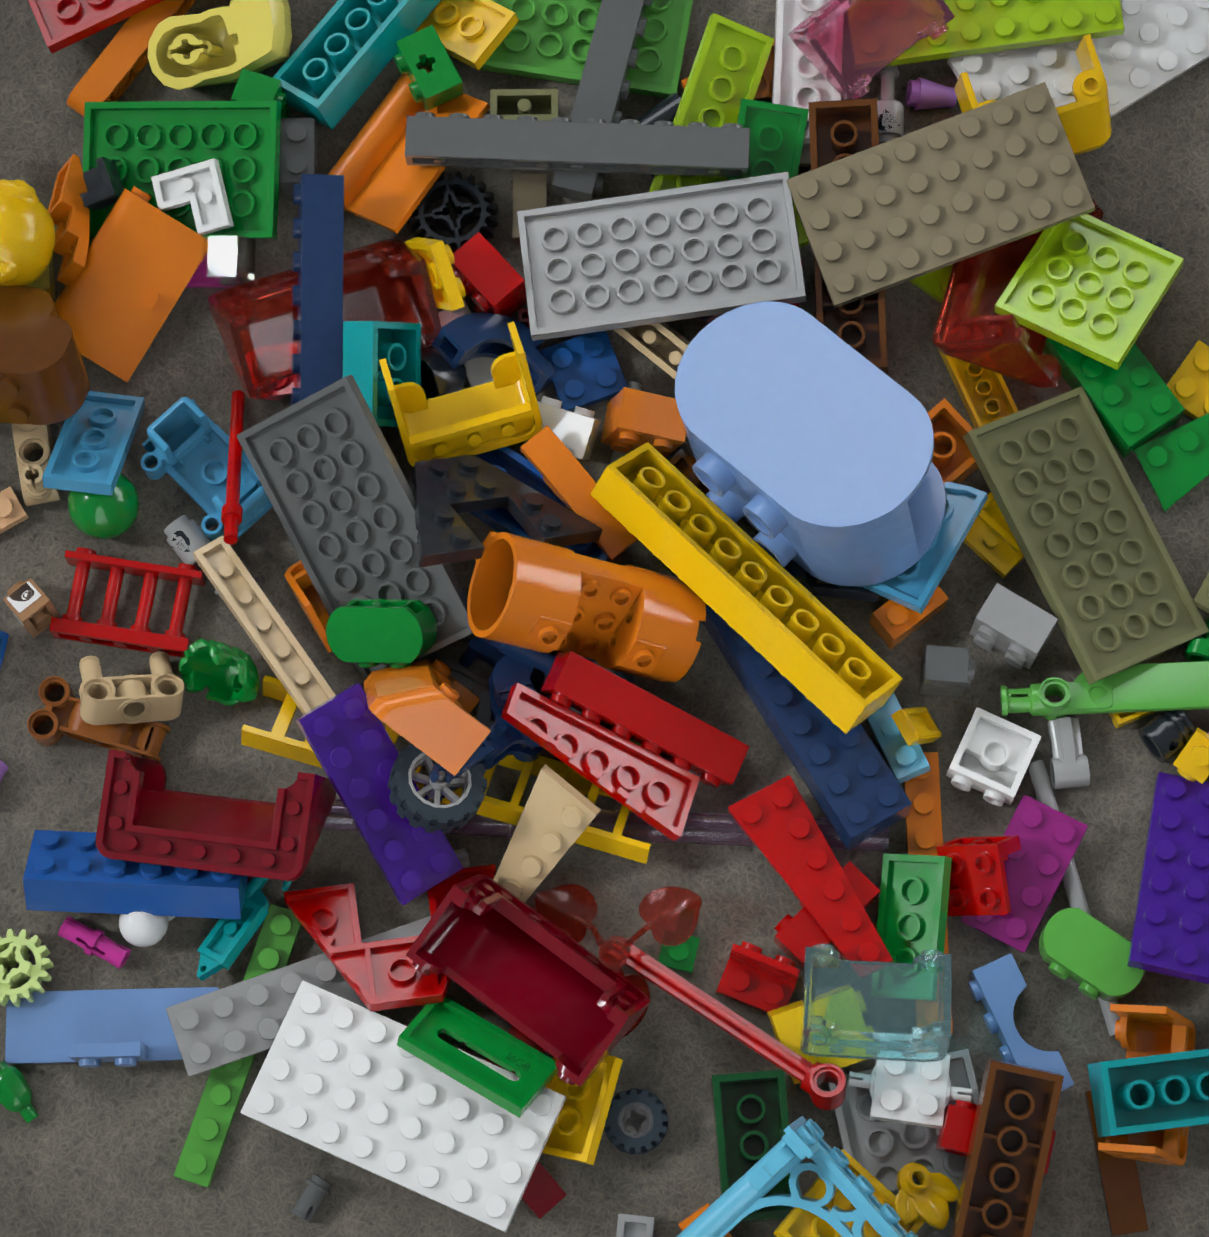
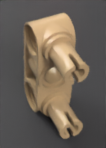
[11,424,61,506]
[79,652,184,725]

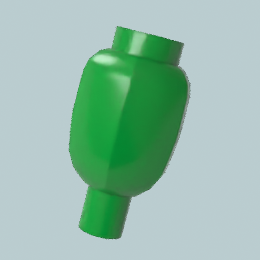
[0,1060,39,1124]

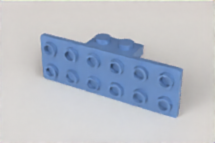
[5,987,219,1068]

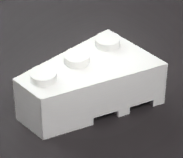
[526,396,601,460]

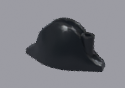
[421,345,466,400]

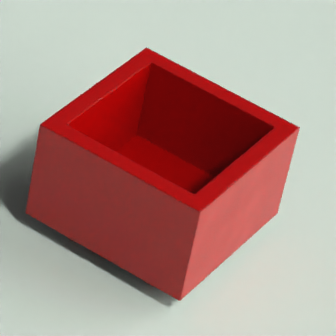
[451,232,527,317]

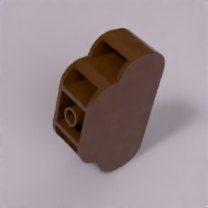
[0,286,90,425]

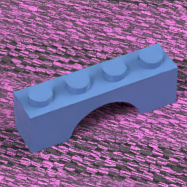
[967,953,1074,1092]

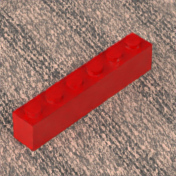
[541,651,750,788]

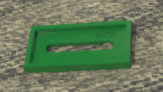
[397,996,558,1118]

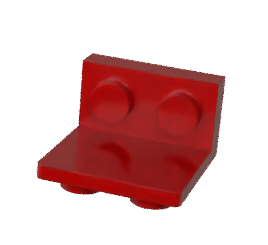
[936,835,1021,916]
[716,941,801,1013]

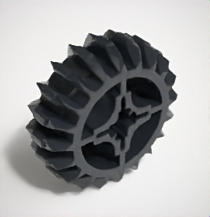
[408,171,499,253]

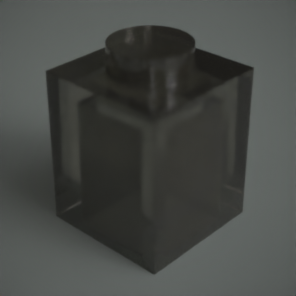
[207,236,256,286]

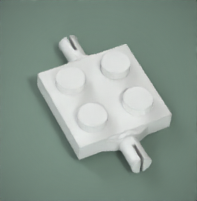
[848,1045,972,1129]

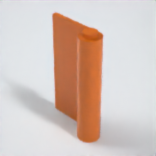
[327,67,490,234]
[54,186,213,383]

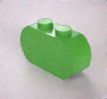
[1039,908,1144,1001]

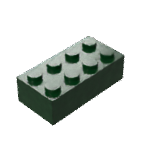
[711,1070,793,1224]

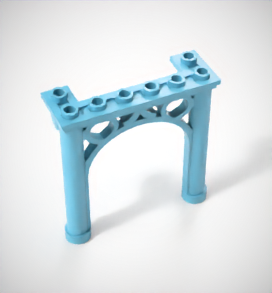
[677,1116,919,1237]

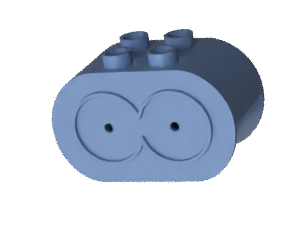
[675,301,946,586]

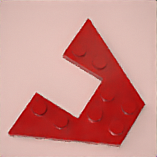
[283,864,496,1012]

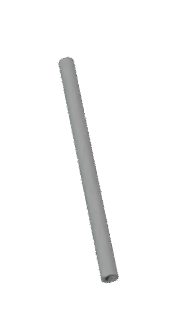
[1028,760,1120,1037]

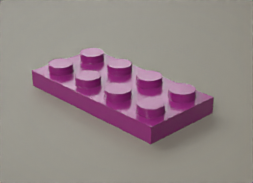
[960,795,1088,954]

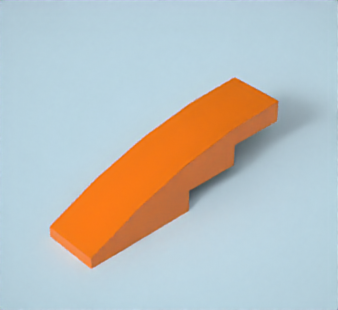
[48,154,90,286]
[521,425,638,561]

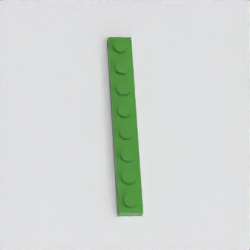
[174,904,302,1188]

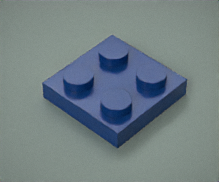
[540,331,628,412]

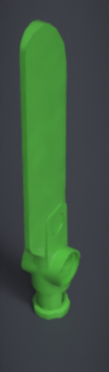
[1000,661,1209,720]

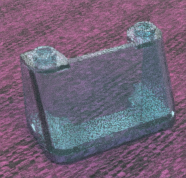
[800,944,952,1062]

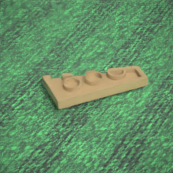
[494,764,601,903]

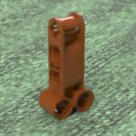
[27,676,171,762]

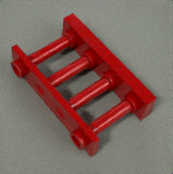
[49,547,206,658]

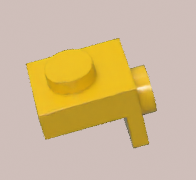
[1173,728,1209,784]

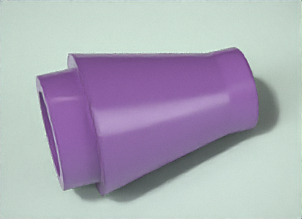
[906,77,957,111]

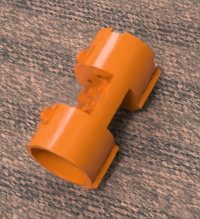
[467,531,706,683]

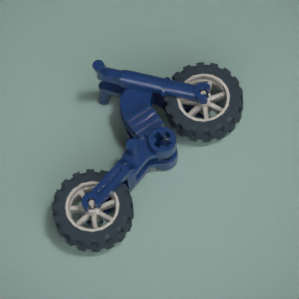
[388,636,635,833]

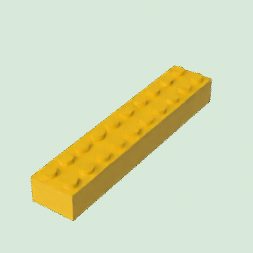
[590,442,903,734]

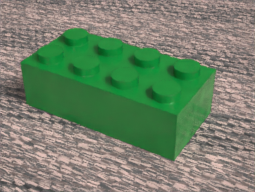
[1042,338,1185,458]

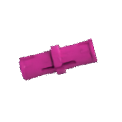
[58,916,131,970]

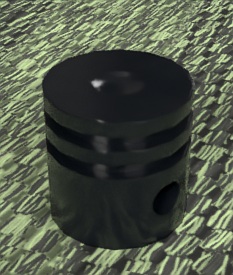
[1138,710,1196,763]

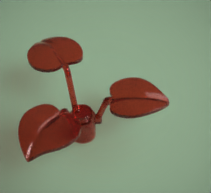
[535,884,702,1037]

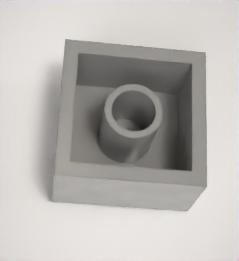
[969,583,1058,669]

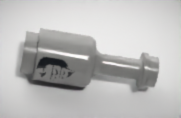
[876,65,904,145]
[164,515,223,600]

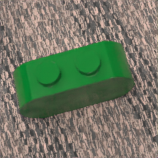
[326,599,437,668]

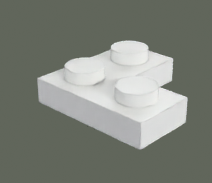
[151,158,234,235]

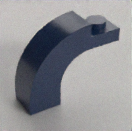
[432,312,557,396]

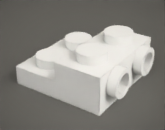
[946,707,1042,806]

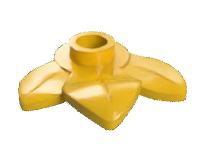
[894,1162,959,1230]

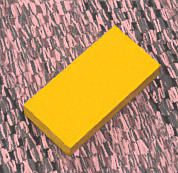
[890,707,942,746]

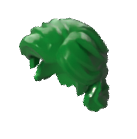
[179,638,260,706]

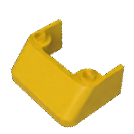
[954,34,1112,156]
[379,322,543,467]

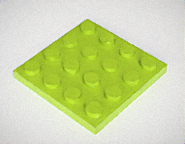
[995,214,1184,370]

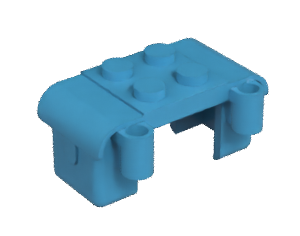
[141,396,273,541]

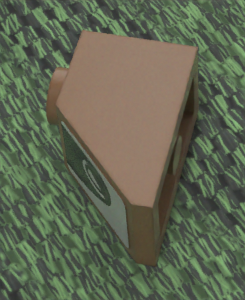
[3,578,61,638]

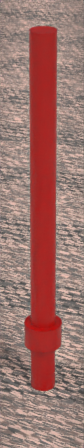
[221,390,245,545]

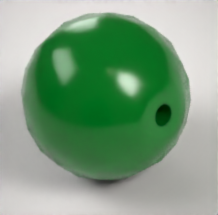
[67,473,139,540]

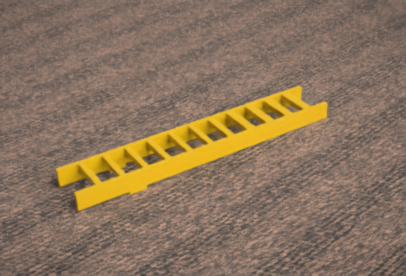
[241,675,651,864]

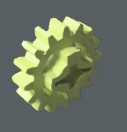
[0,929,54,1007]

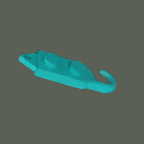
[197,877,292,981]

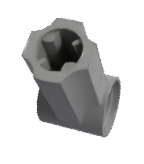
[1047,717,1090,789]

